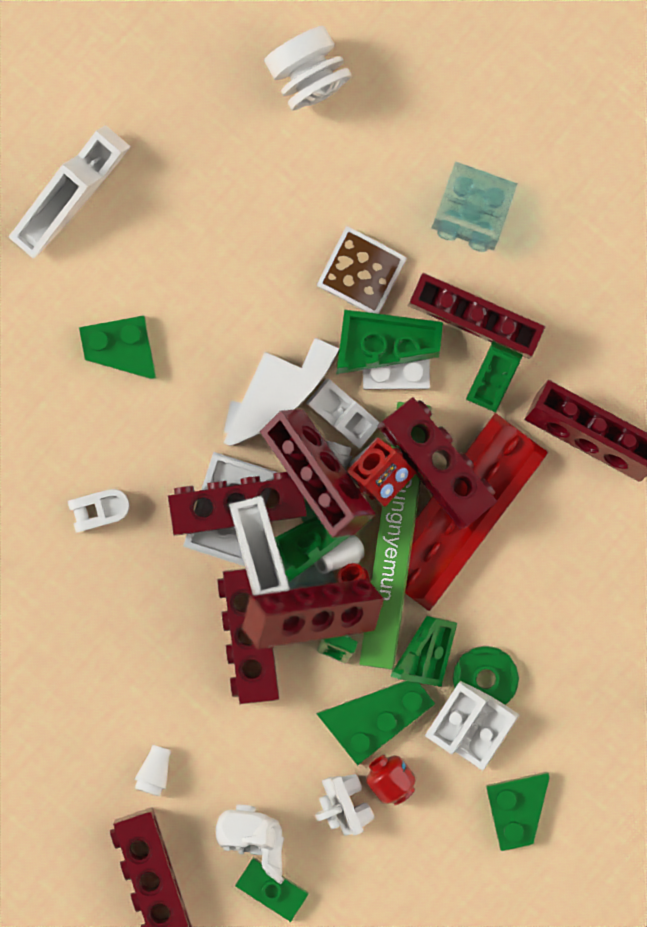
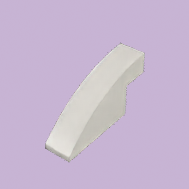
[9,125,131,259]
[224,338,339,446]
[229,496,289,648]

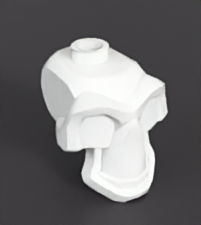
[216,804,284,884]

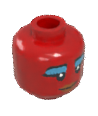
[367,755,416,805]

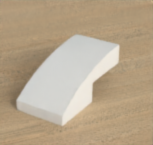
[306,378,380,449]

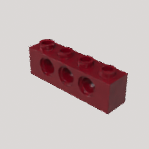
[408,273,546,359]
[524,379,647,482]
[377,397,498,529]
[259,409,376,538]
[168,472,307,536]
[217,568,280,705]
[242,579,384,649]
[110,807,192,927]

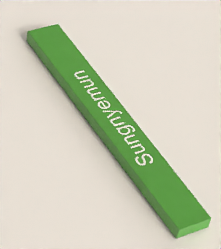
[359,402,432,670]

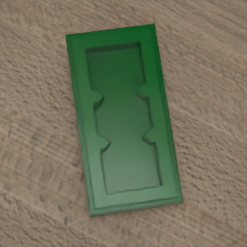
[466,341,523,413]
[317,635,358,663]
[235,857,309,922]

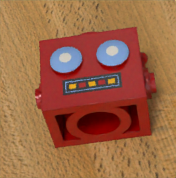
[347,437,416,507]

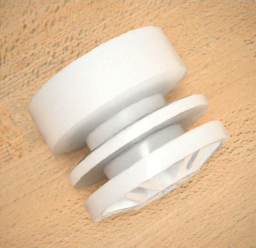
[264,25,352,111]

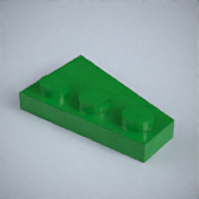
[336,309,443,375]
[274,516,372,582]
[316,681,435,766]

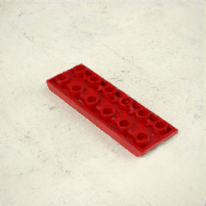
[405,413,548,611]

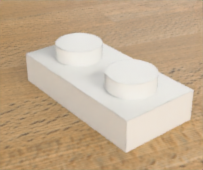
[363,359,430,389]

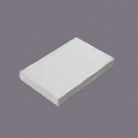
[183,452,277,566]

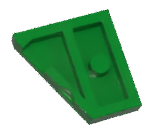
[79,315,157,379]
[485,771,550,852]

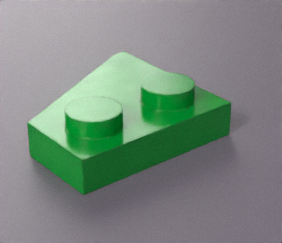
[391,616,458,687]

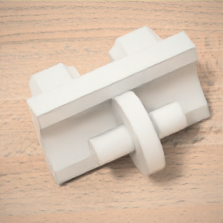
[315,774,374,836]

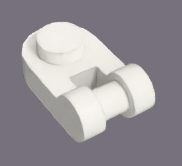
[67,489,130,533]

